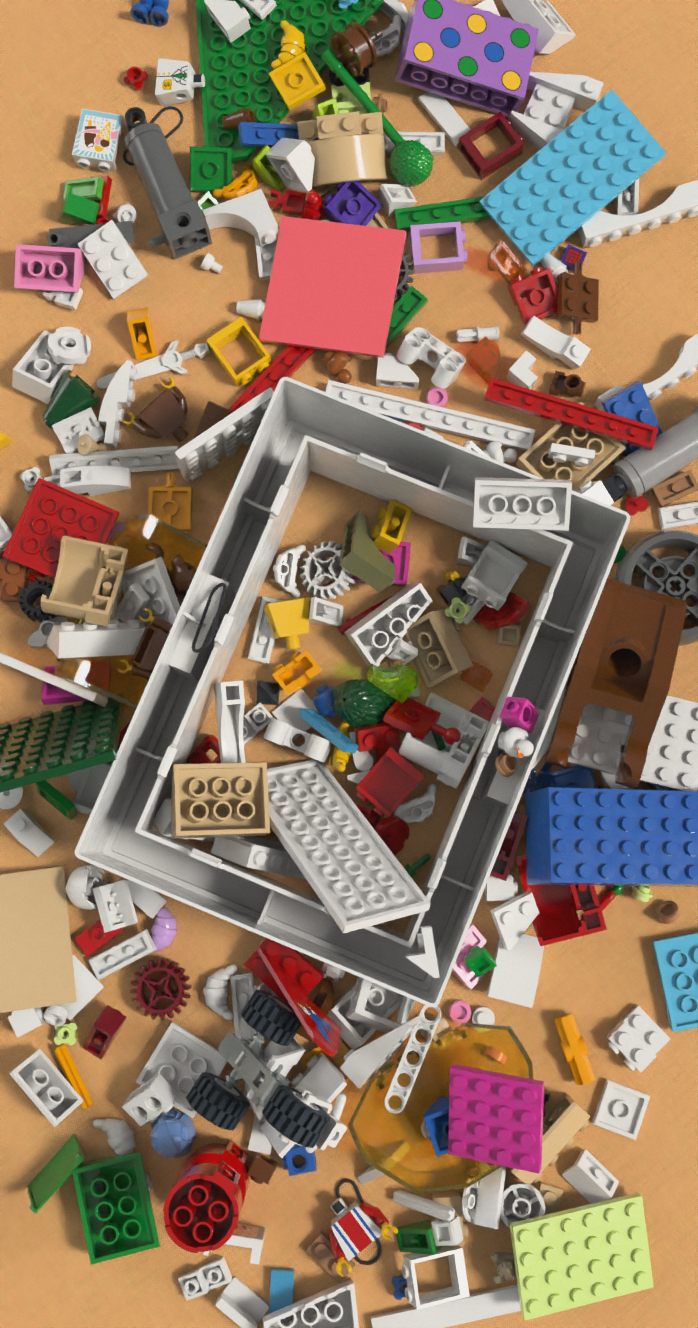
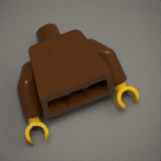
[123,377,189,443]
[117,608,173,679]

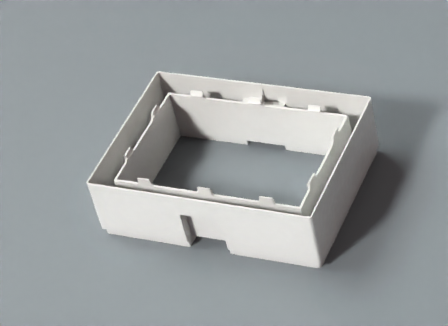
[75,377,630,1007]

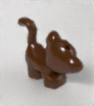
[146,542,196,606]

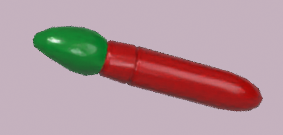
[599,886,624,911]

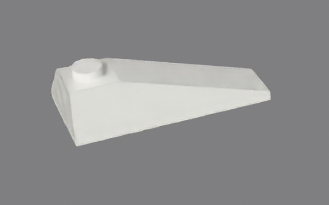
[340,1016,421,1088]

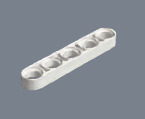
[384,1005,441,1113]

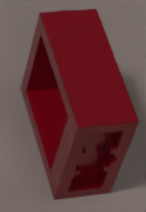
[458,111,524,180]

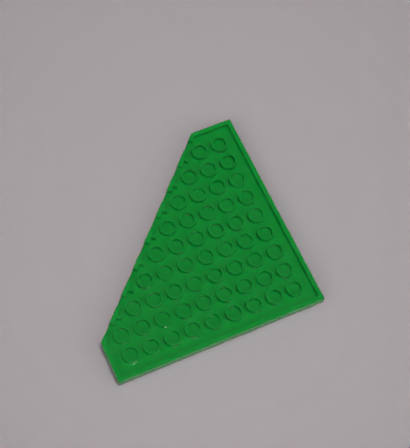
[196,0,384,162]

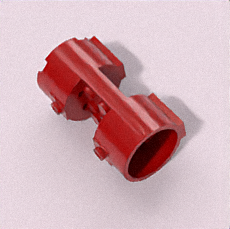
[163,1140,250,1253]

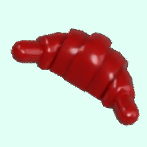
[301,190,323,220]

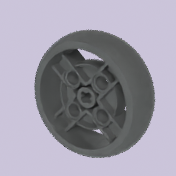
[615,530,698,646]

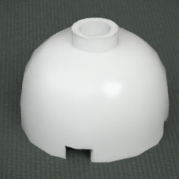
[66,864,108,910]
[500,1182,545,1228]

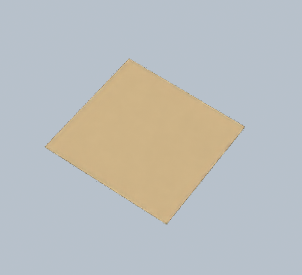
[0,867,77,1013]

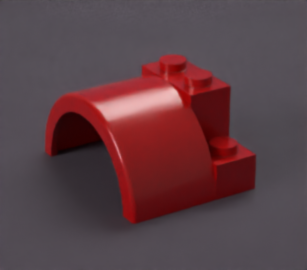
[516,854,607,946]

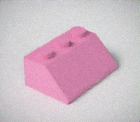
[14,244,85,292]

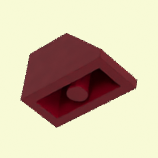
[83,1005,126,1060]

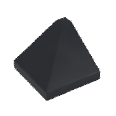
[256,681,280,705]

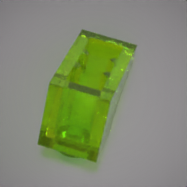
[367,663,419,703]

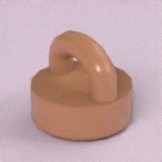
[656,901,680,924]

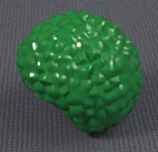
[389,140,434,187]

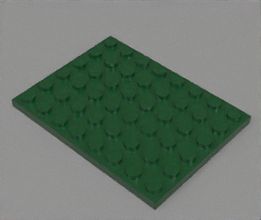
[0,693,125,793]

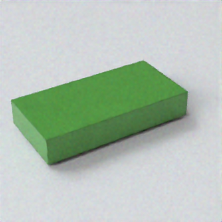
[63,176,104,201]

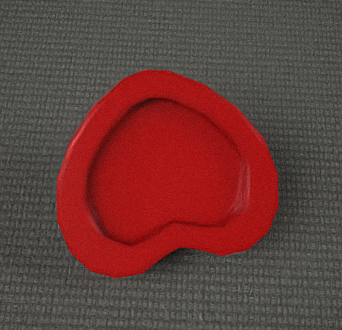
[625,496,648,516]

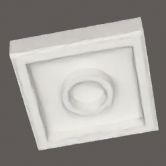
[591,1079,650,1140]

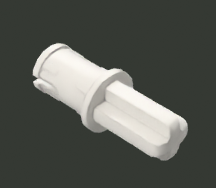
[456,326,499,343]

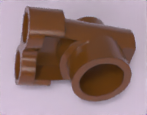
[549,371,586,397]

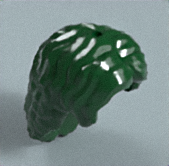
[332,679,396,727]

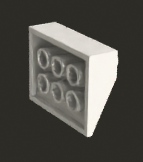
[259,1053,347,1158]

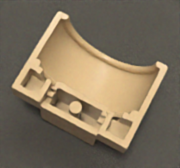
[297,111,388,189]
[41,536,128,627]

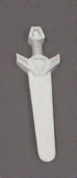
[97,340,210,389]

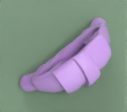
[151,907,177,952]

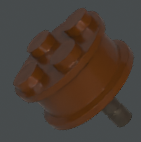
[330,22,383,77]

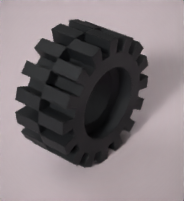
[18,580,56,623]

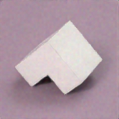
[506,351,538,389]

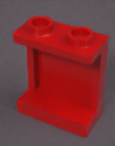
[355,747,425,818]

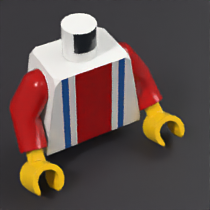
[329,1197,398,1277]

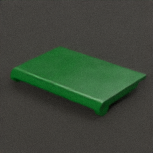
[27,1134,85,1213]

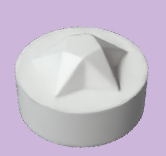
[43,1005,68,1026]

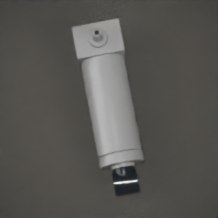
[602,406,698,502]

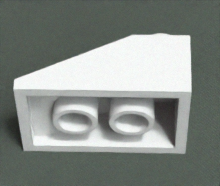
[12,330,75,404]
[327,984,403,1049]

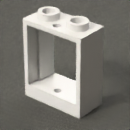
[347,977,415,1033]
[401,1245,469,1310]

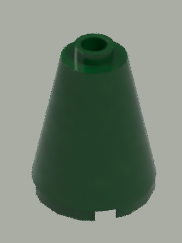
[42,369,101,429]

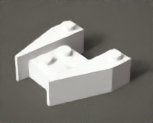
[509,72,604,150]

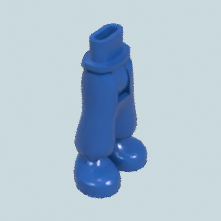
[130,0,169,27]

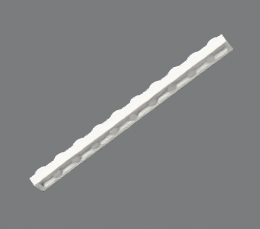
[325,380,535,451]

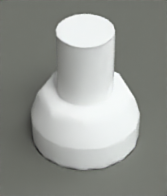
[200,253,223,274]

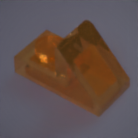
[487,240,527,285]

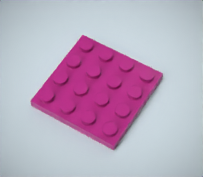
[448,1064,544,1174]

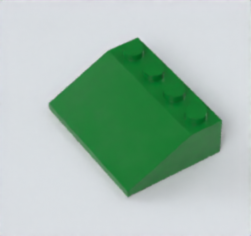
[72,1152,160,1265]

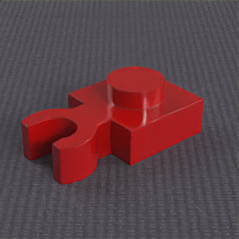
[268,190,307,216]

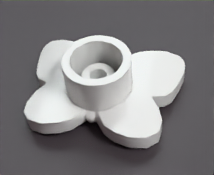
[28,614,68,650]

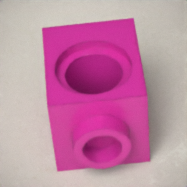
[499,697,540,733]

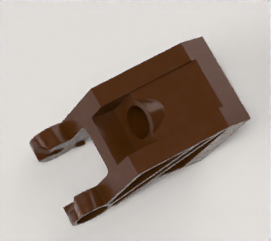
[545,578,687,789]

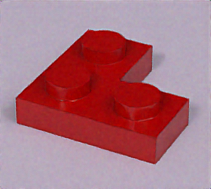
[355,722,400,762]

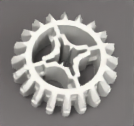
[300,541,355,600]

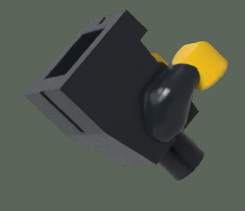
[436,571,468,606]

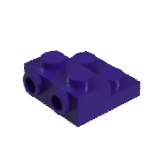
[322,181,383,226]

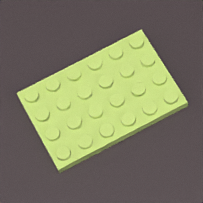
[509,1193,654,1320]

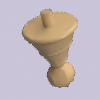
[77,434,108,455]

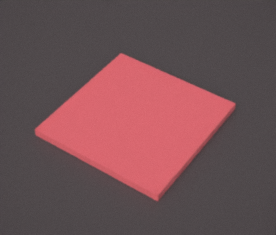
[259,216,406,358]

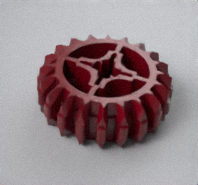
[130,958,192,1021]

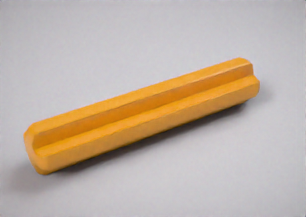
[54,1044,93,1110]

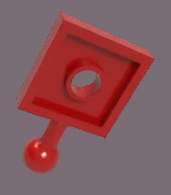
[383,695,461,745]

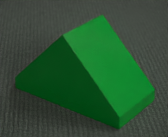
[58,192,100,224]
[396,1220,436,1254]

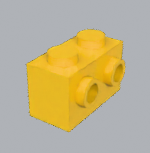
[371,499,412,554]

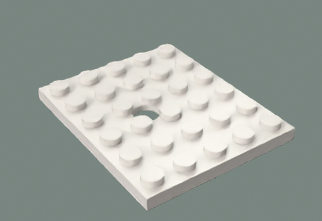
[175,387,274,482]

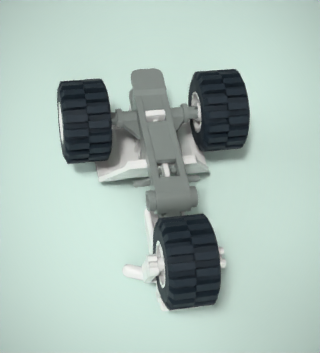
[186,989,347,1153]

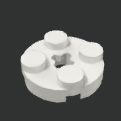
[47,327,91,365]

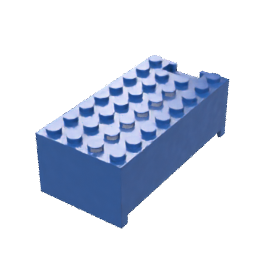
[525,787,698,887]

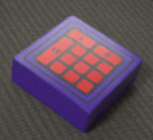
[561,245,587,272]

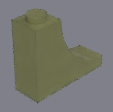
[339,511,396,592]

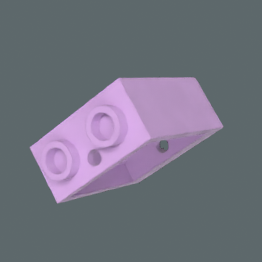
[409,221,467,274]

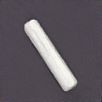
[393,1189,455,1222]

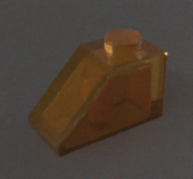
[466,336,500,384]

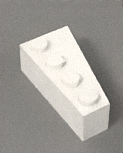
[344,581,432,670]
[262,1279,359,1328]

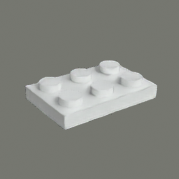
[78,220,149,299]

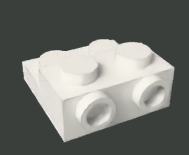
[605,1005,670,1072]

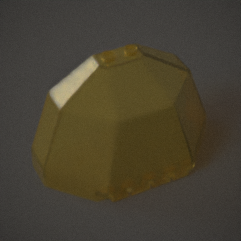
[348,1023,534,1194]

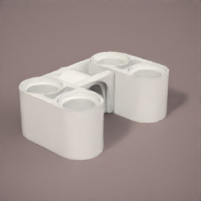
[396,327,466,388]
[263,717,333,763]

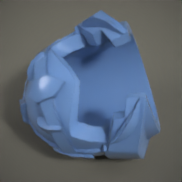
[150,1109,196,1158]

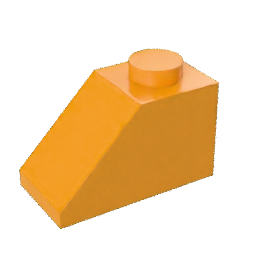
[127,307,157,360]

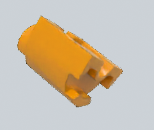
[272,650,322,696]

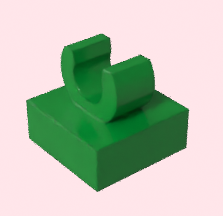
[464,945,497,977]

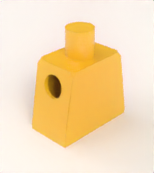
[263,598,309,650]

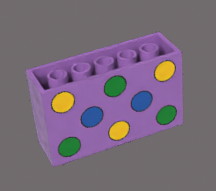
[394,0,539,118]

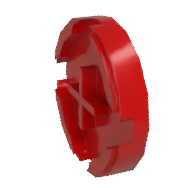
[374,816,409,855]

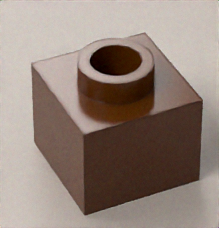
[247,1152,278,1184]

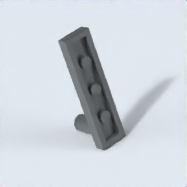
[47,221,136,248]

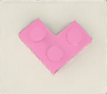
[452,924,487,989]

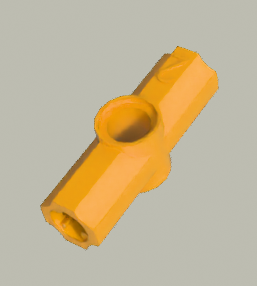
[553,1012,595,1086]

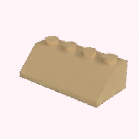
[509,1093,591,1184]

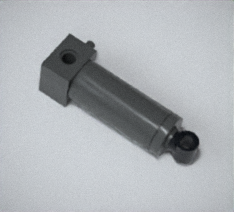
[124,107,212,260]

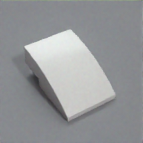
[486,934,544,1008]

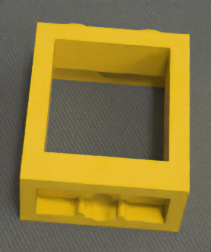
[206,317,272,387]

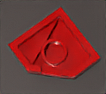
[472,592,532,631]

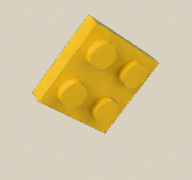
[269,52,326,111]

